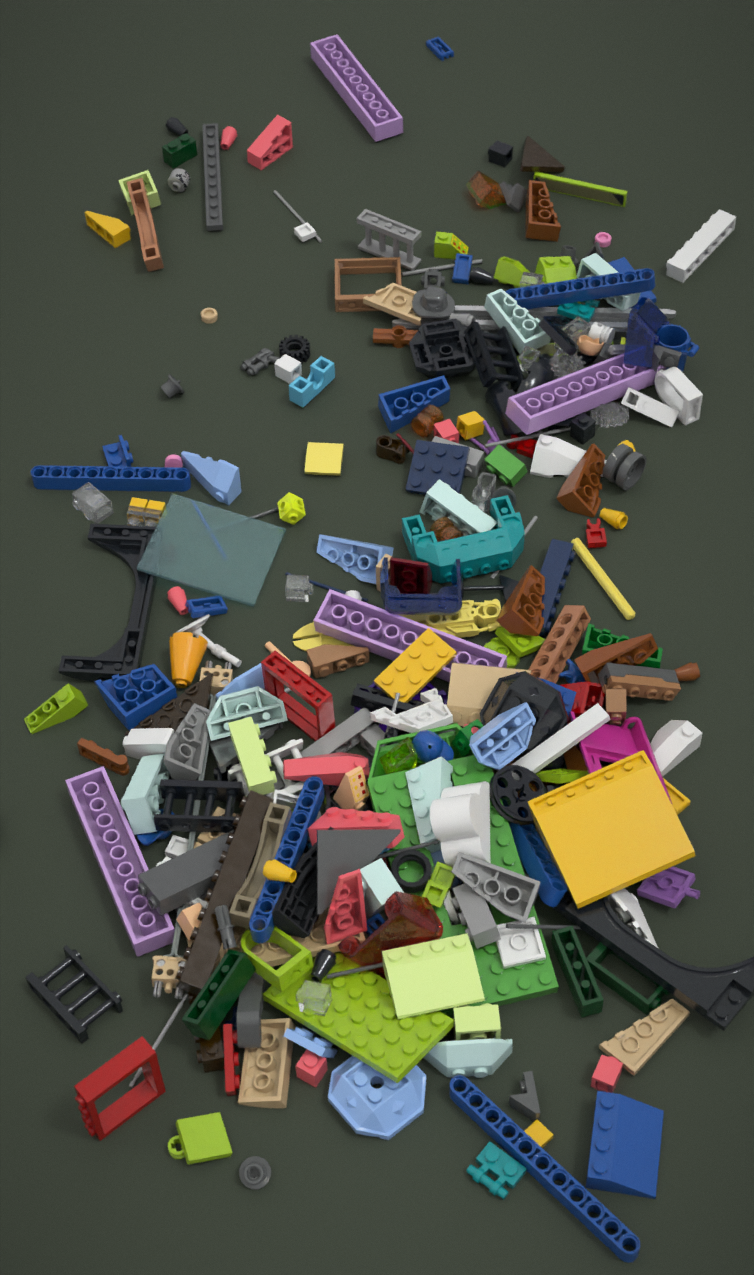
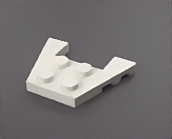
[370,688,453,733]

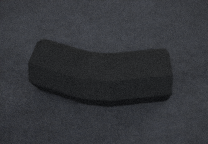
[272,826,336,938]

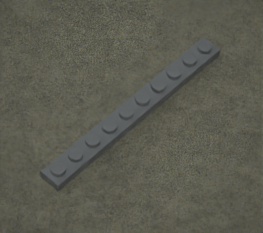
[203,123,223,231]

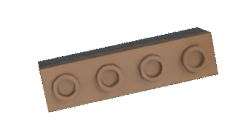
[598,663,681,701]

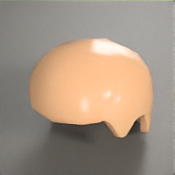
[577,335,604,356]

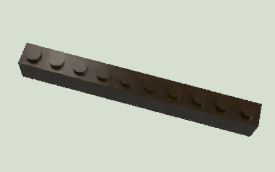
[175,790,274,995]

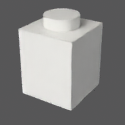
[274,354,302,384]

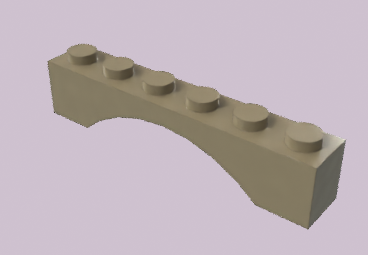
[229,802,292,929]

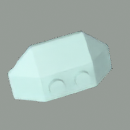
[206,686,288,741]
[423,1039,513,1078]

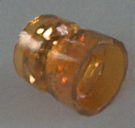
[411,405,444,437]
[430,517,464,542]

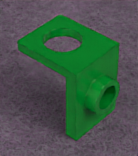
[452,719,483,757]

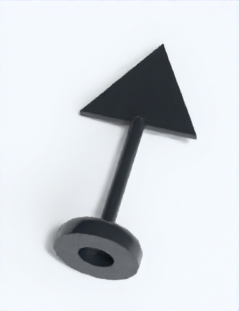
[452,575,519,602]

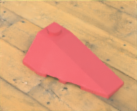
[283,752,370,786]
[324,869,367,945]

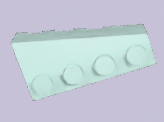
[577,253,641,311]
[484,289,551,356]
[420,479,497,536]
[121,753,170,835]
[405,756,453,853]
[360,858,404,920]

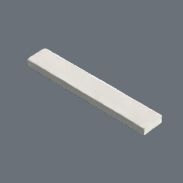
[512,703,611,781]

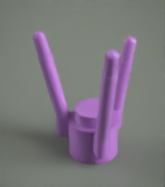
[469,420,504,455]

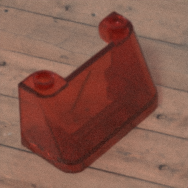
[338,891,443,980]

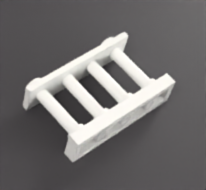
[228,738,305,797]

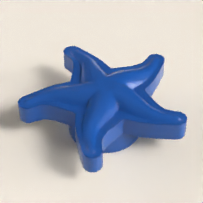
[559,659,586,684]

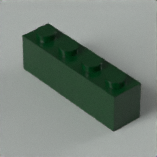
[551,925,604,1018]
[181,949,256,1040]

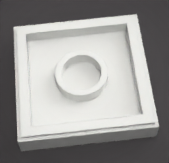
[496,917,546,969]

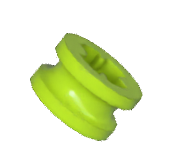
[168,1135,185,1159]

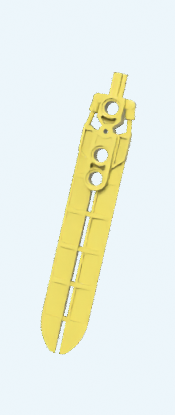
[293,599,501,652]

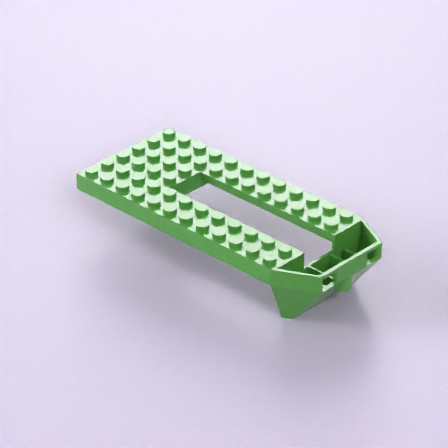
[367,723,559,1018]

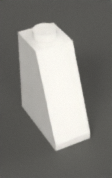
[123,728,174,760]

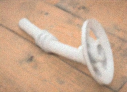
[175,614,242,667]

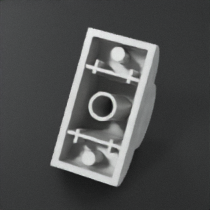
[430,781,490,867]

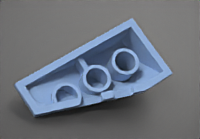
[181,451,242,505]
[316,534,394,584]

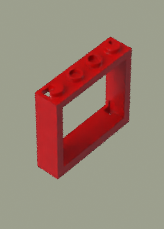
[261,650,335,742]
[74,1036,166,1141]

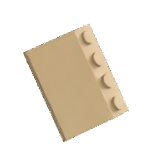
[447,663,531,727]

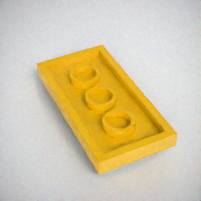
[374,628,457,703]

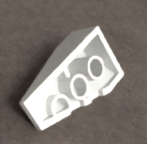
[530,434,606,478]
[650,720,702,777]
[607,888,658,948]

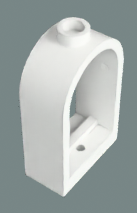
[654,367,703,426]

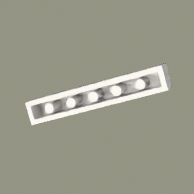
[666,209,736,283]

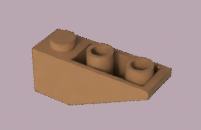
[307,644,370,679]

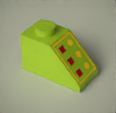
[434,232,469,259]

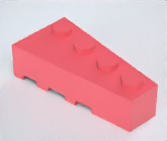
[307,807,405,848]

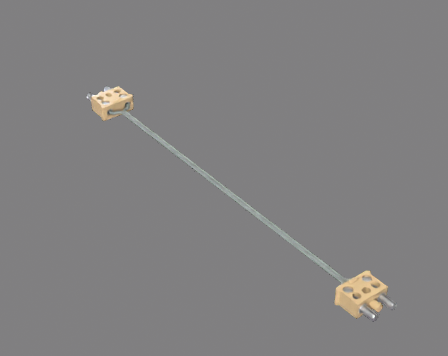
[152,660,233,999]

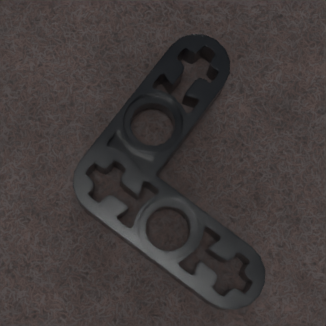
[538,316,579,356]

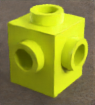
[277,492,306,525]

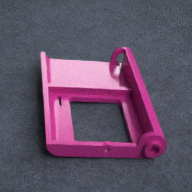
[569,711,672,804]

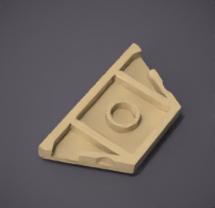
[363,283,421,326]

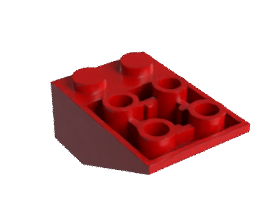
[560,681,605,724]

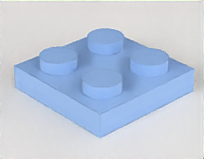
[284,1027,337,1058]

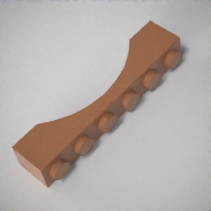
[127,178,164,272]

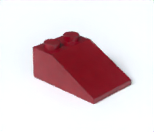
[390,557,432,599]

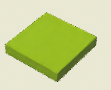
[535,768,588,784]
[175,1112,233,1165]

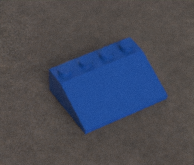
[586,1091,664,1199]

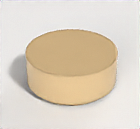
[201,308,218,324]

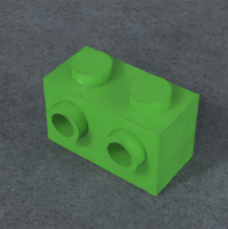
[484,444,528,487]

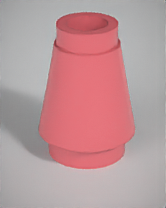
[220,126,237,150]
[167,586,189,615]

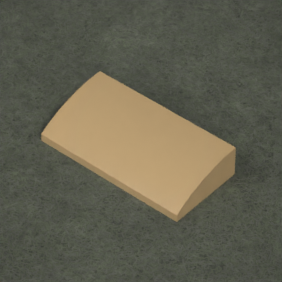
[238,1018,295,1108]

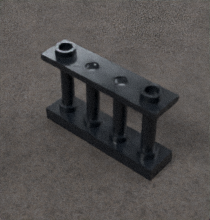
[464,321,525,392]
[154,779,244,833]
[25,945,123,1044]

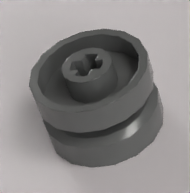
[602,444,647,490]

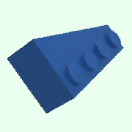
[378,375,450,434]

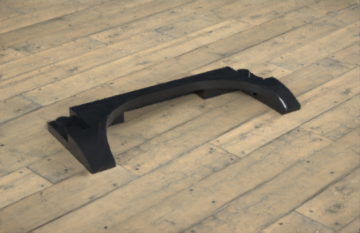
[59,524,164,682]
[550,889,754,1031]

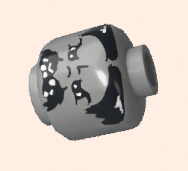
[168,168,190,192]

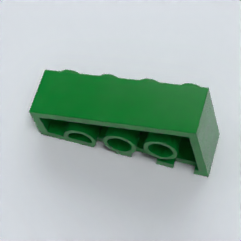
[582,623,663,669]

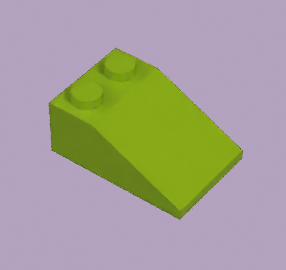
[535,256,581,304]

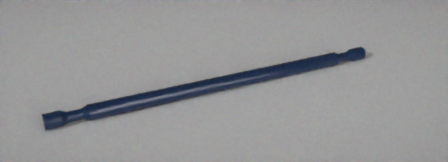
[285,572,368,602]

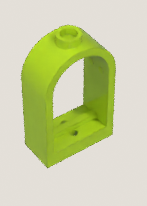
[241,926,314,992]

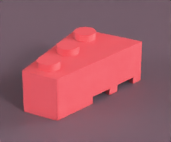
[247,115,293,170]

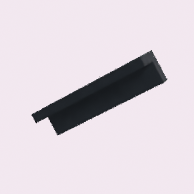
[351,683,425,714]

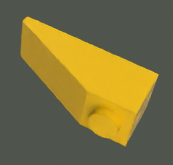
[85,211,131,248]

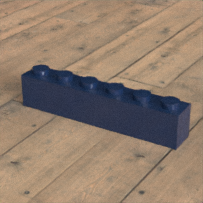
[538,539,576,638]

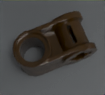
[376,435,410,464]

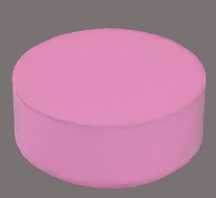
[595,232,611,247]
[165,455,183,468]

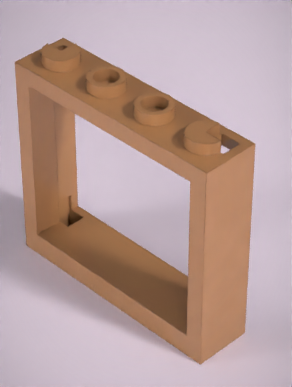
[335,257,401,312]

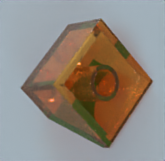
[466,171,507,209]

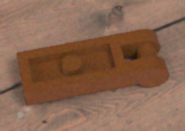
[77,738,130,776]

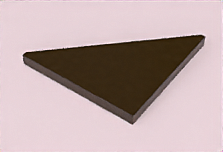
[520,136,565,172]
[125,673,214,736]

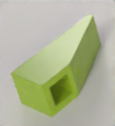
[494,256,540,288]
[24,683,88,734]

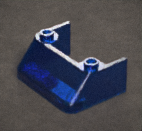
[623,297,670,368]
[380,557,462,615]

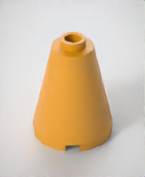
[169,632,208,688]

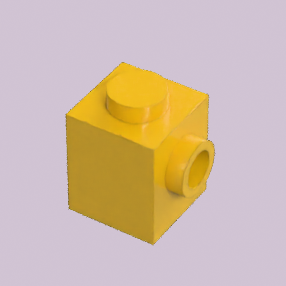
[456,411,485,440]

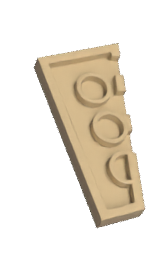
[599,999,690,1076]

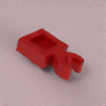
[507,435,537,459]
[585,518,607,548]

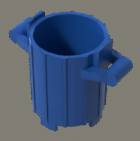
[644,324,699,372]

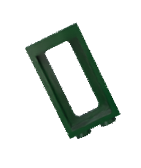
[587,942,670,1015]

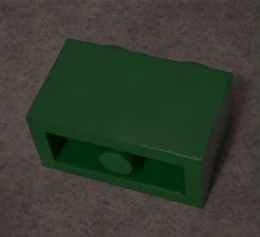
[162,133,198,169]

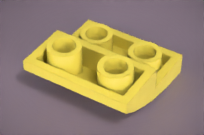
[305,442,344,476]

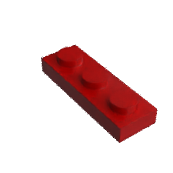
[223,1024,240,1096]

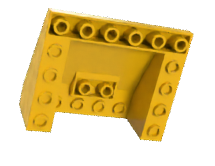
[528,750,696,909]

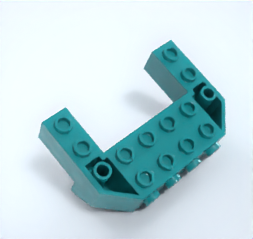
[402,495,525,584]

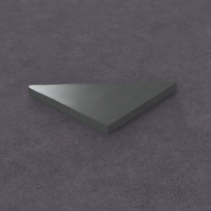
[209,722,283,773]
[317,829,400,914]

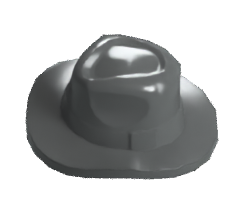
[412,286,455,319]

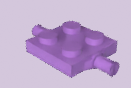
[637,866,700,909]

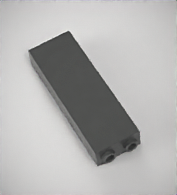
[137,830,260,916]

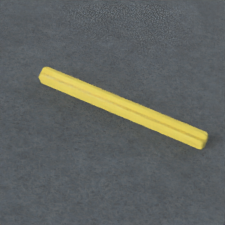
[571,538,635,620]

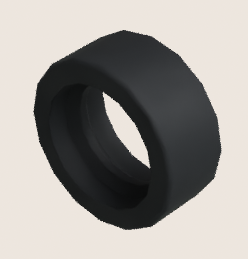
[391,850,432,893]

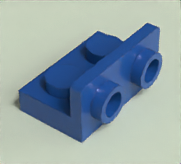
[102,435,134,467]

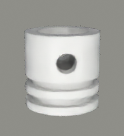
[588,322,615,344]

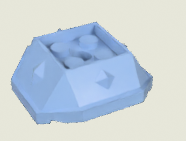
[328,1056,426,1140]

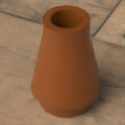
[675,662,700,681]

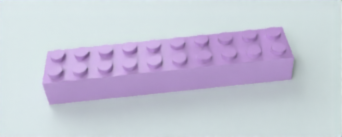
[310,35,403,142]
[505,345,666,435]
[313,589,507,682]
[65,766,175,957]

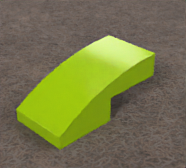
[421,861,455,908]

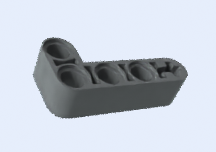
[237,972,265,1048]

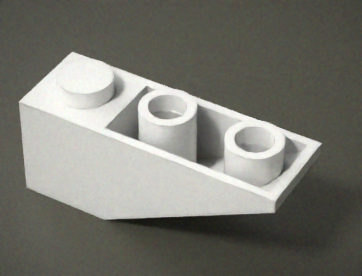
[621,387,680,427]

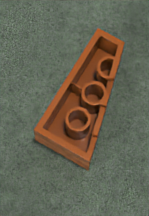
[526,180,561,242]

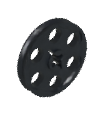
[489,765,547,825]

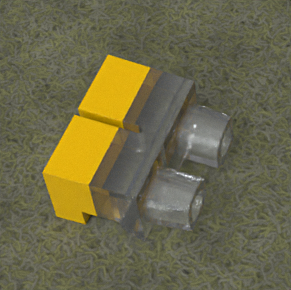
[127,497,167,527]

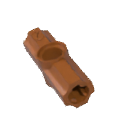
[373,325,418,348]

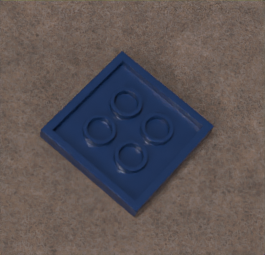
[405,440,470,495]

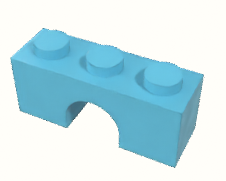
[288,356,335,408]

